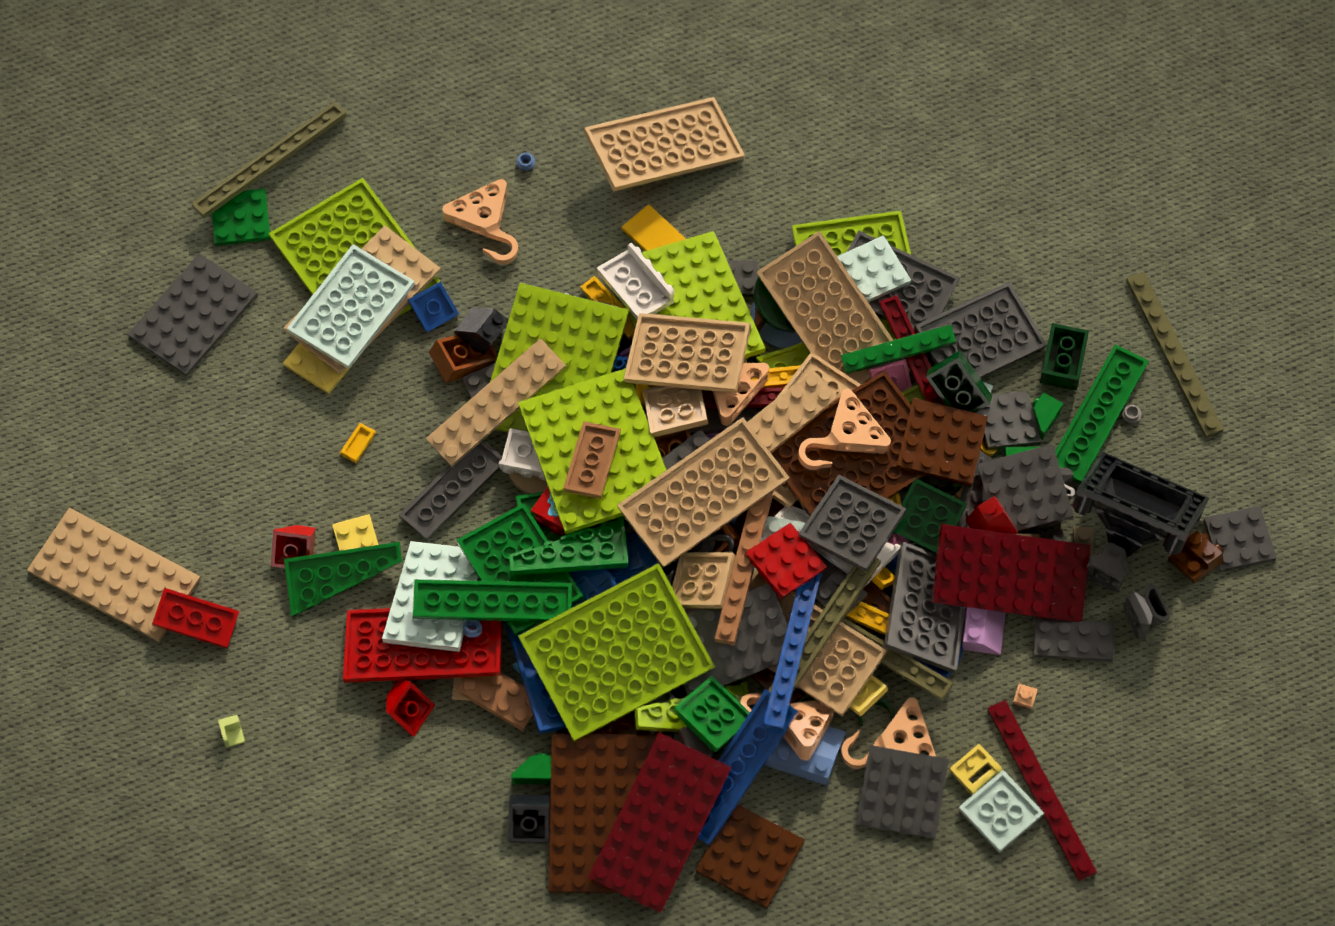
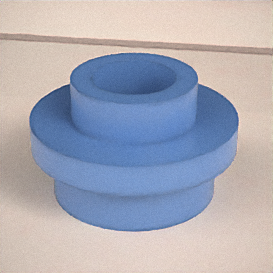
[517,153,535,171]
[463,620,482,638]

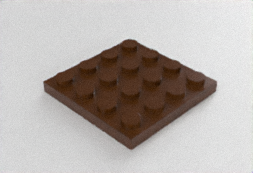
[896,398,988,487]
[696,805,805,909]

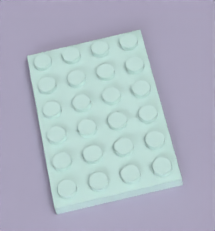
[287,244,415,369]
[382,541,479,652]

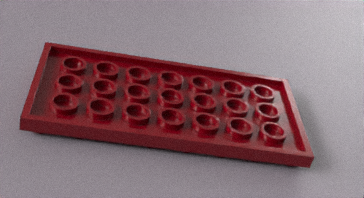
[932,524,1090,622]
[588,733,731,914]

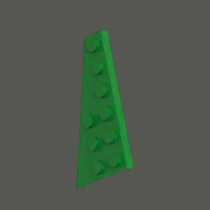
[509,516,628,575]
[284,542,403,617]

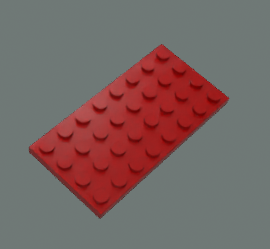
[343,608,503,683]

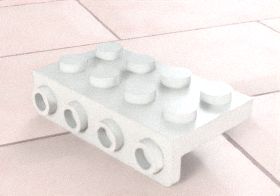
[597,243,675,319]
[498,428,546,481]

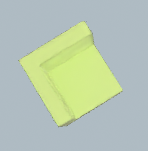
[218,715,245,748]

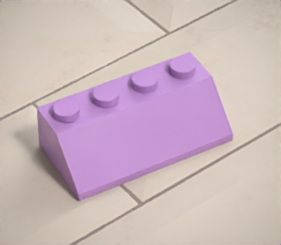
[962,608,1006,655]

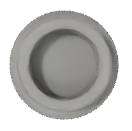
[1122,405,1141,424]

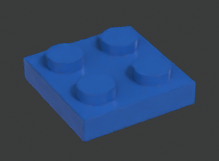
[408,281,459,333]

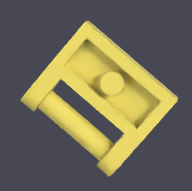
[949,744,1002,796]

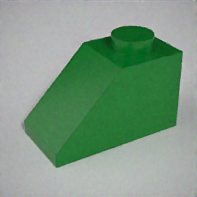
[1032,392,1063,440]
[511,753,552,785]

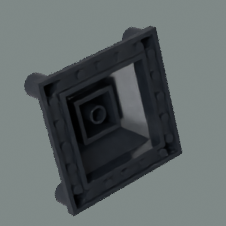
[1072,452,1209,558]

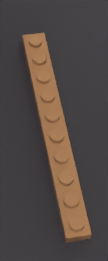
[715,491,774,646]

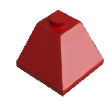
[965,496,1018,534]
[271,525,316,568]
[386,680,436,737]

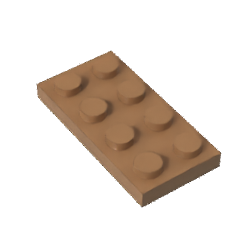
[563,421,621,499]
[455,673,533,732]

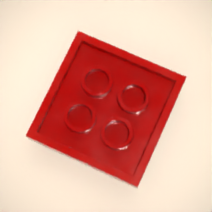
[745,522,827,599]

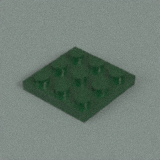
[893,478,967,554]

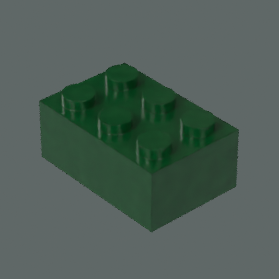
[1040,323,1089,390]
[926,350,992,413]

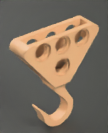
[443,179,518,264]
[712,363,769,426]
[798,389,891,470]
[740,693,834,761]
[841,697,936,769]

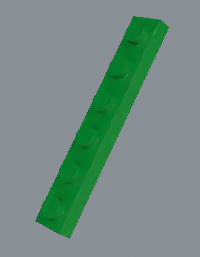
[841,324,956,375]

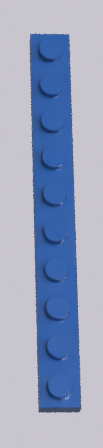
[763,573,822,732]

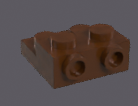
[1168,531,1224,584]

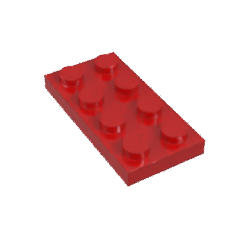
[152,587,239,649]

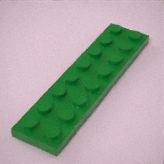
[1055,344,1149,484]
[413,579,572,622]

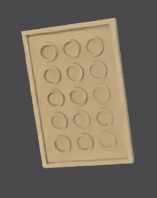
[624,313,751,393]

